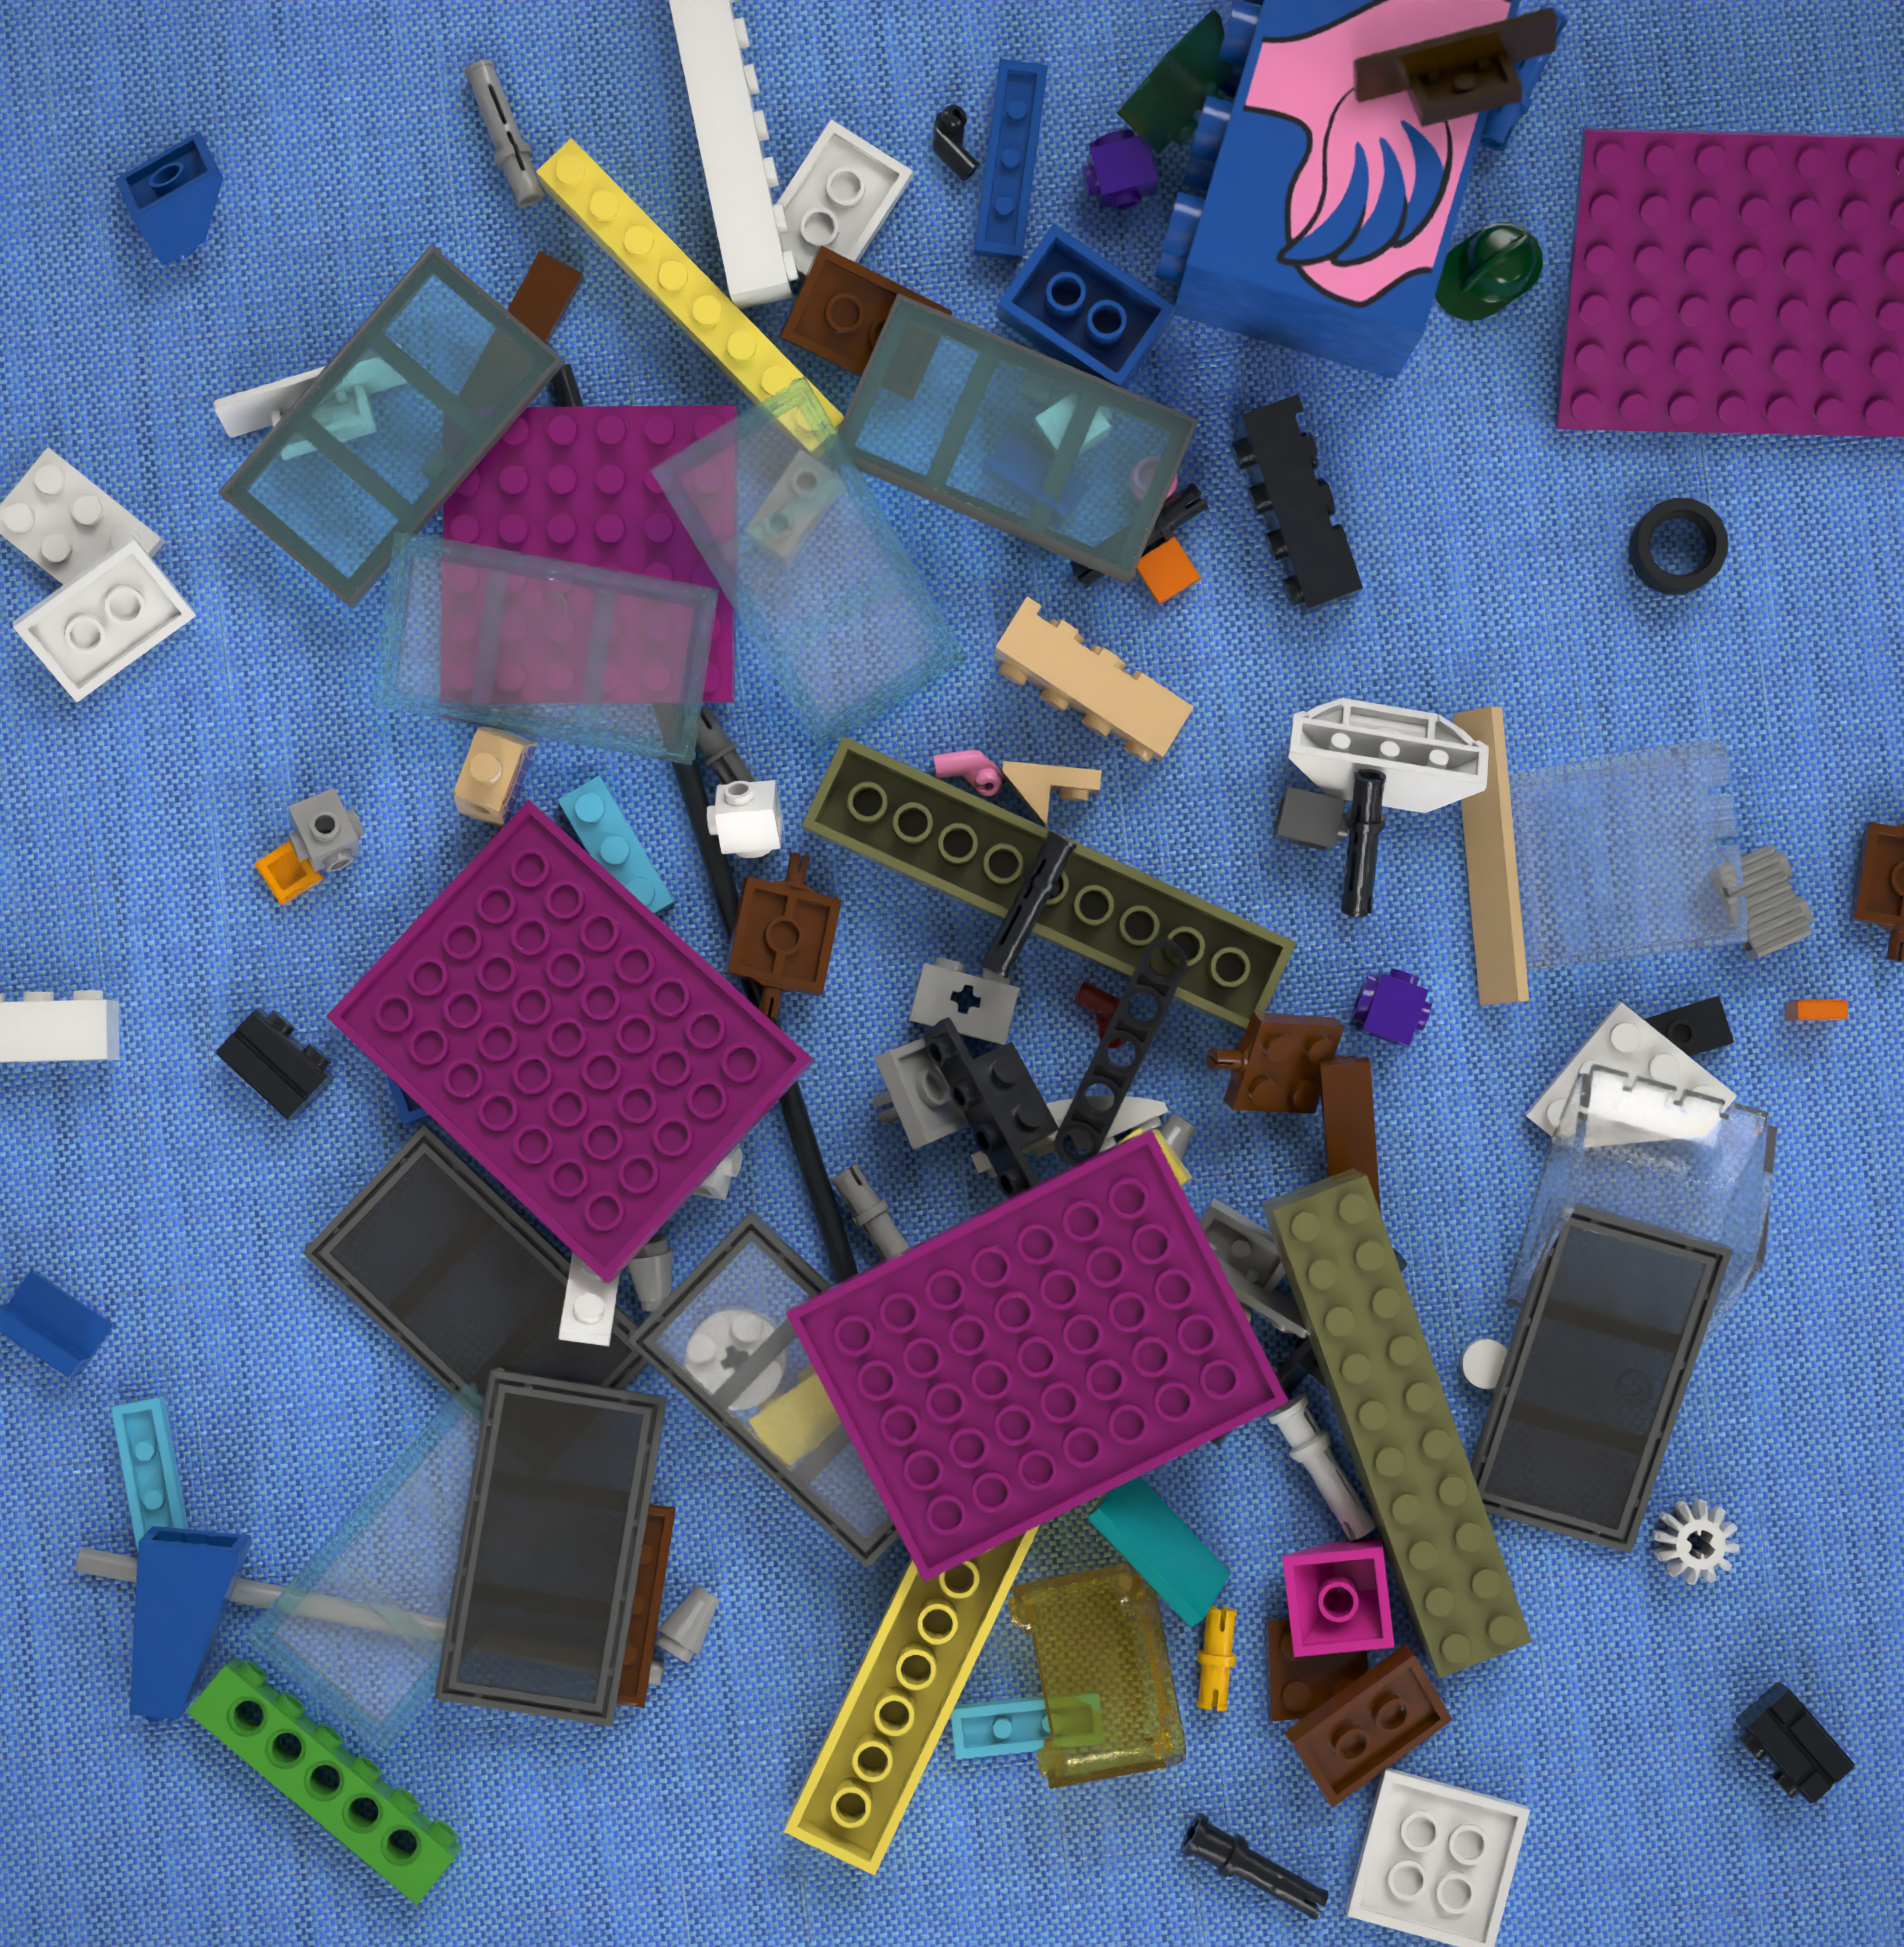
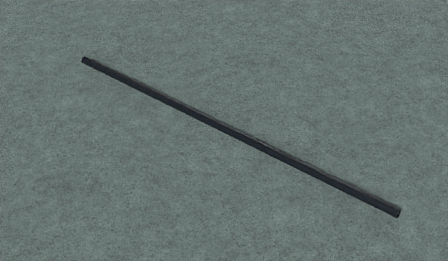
[550,364,859,1284]

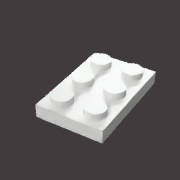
[776,119,913,278]
[0,447,166,585]
[12,535,196,703]

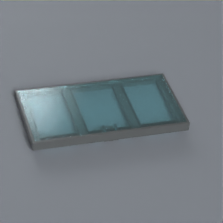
[218,245,566,609]
[828,293,1199,584]

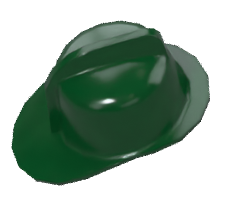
[1435,222,1543,321]

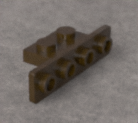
[1353,8,1557,127]

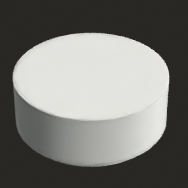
[1460,1338,1507,1389]

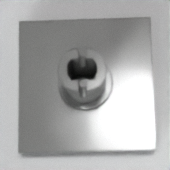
[873,1038,970,1150]

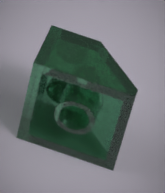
[1117,9,1234,154]

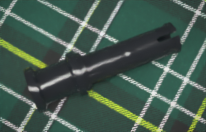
[1180,1813,1329,1920]

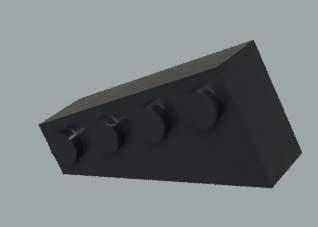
[1230,394,1363,616]

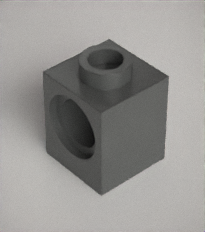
[1272,786,1348,852]

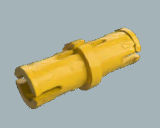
[1196,1606,1237,1711]

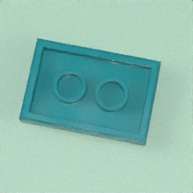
[1087,1476,1231,1628]

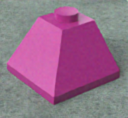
[1282,1537,1395,1657]

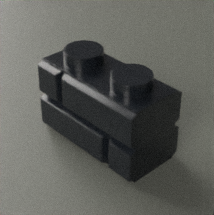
[216,1009,335,1120]
[1735,1682,1855,1804]

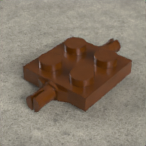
[1850,822,1904,963]
[724,853,842,1020]
[1206,1012,1356,1114]
[1264,1617,1368,1721]

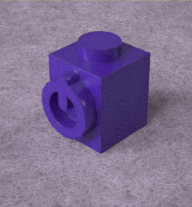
[1082,129,1159,211]
[1351,968,1432,1047]

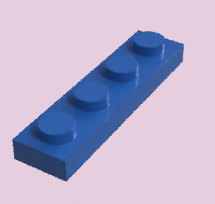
[974,59,1048,261]

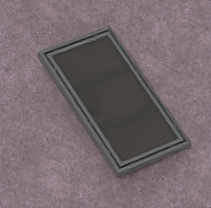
[302,1124,648,1478]
[1470,1198,1733,1554]
[434,1367,667,1727]

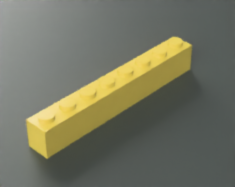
[536,138,844,460]

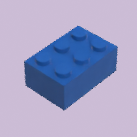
[996,223,1176,389]

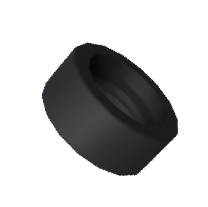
[1629,498,1728,595]

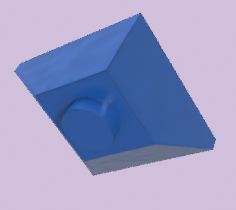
[115,131,223,266]

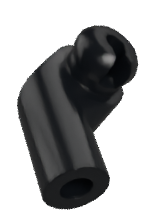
[932,105,980,182]

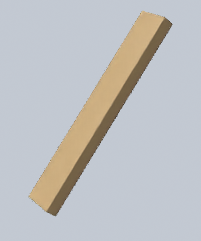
[1453,706,1529,1006]

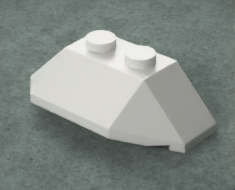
[1288,698,1489,813]

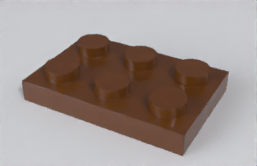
[778,246,953,401]
[1284,1645,1452,1808]

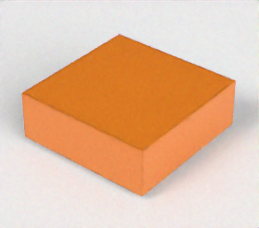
[1136,537,1201,606]
[1785,999,1848,1021]

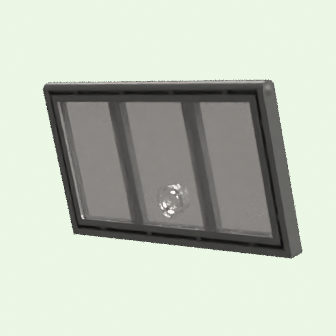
[626,1210,900,1568]

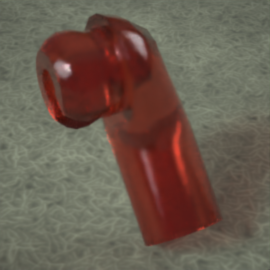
[1073,981,1127,1049]

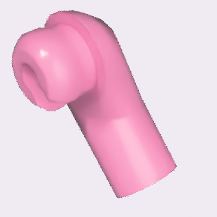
[934,749,1003,797]

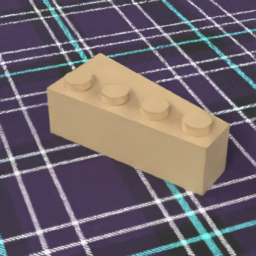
[994,596,1194,763]

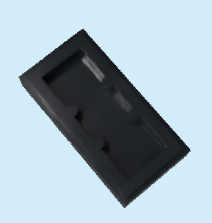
[1643,996,1734,1057]

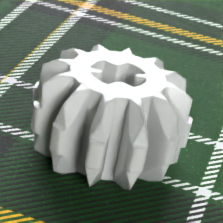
[1652,1498,1739,1585]

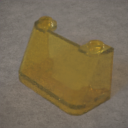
[1009,1563,1186,1789]

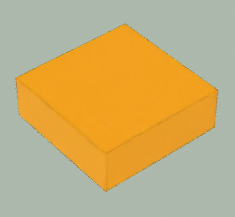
[254,840,325,905]

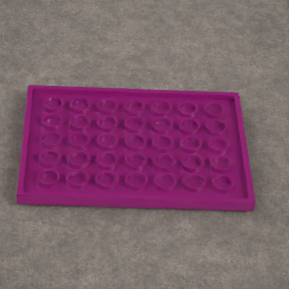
[1555,128,1904,437]
[326,800,814,1284]
[786,1128,1289,1582]

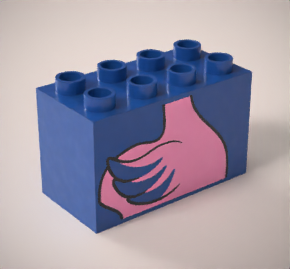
[1155,0,1521,380]

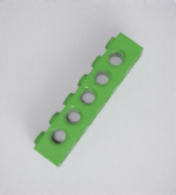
[187,1657,463,1905]

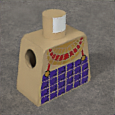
[453,726,538,828]

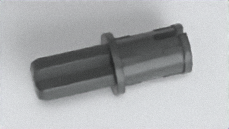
[683,707,756,785]

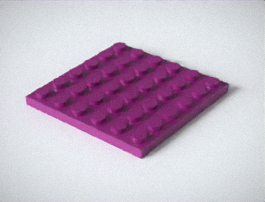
[441,405,738,703]

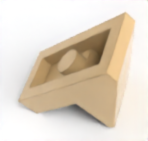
[1002,761,1102,828]

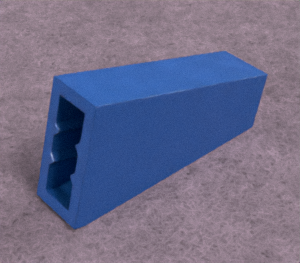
[129,1526,251,1723]

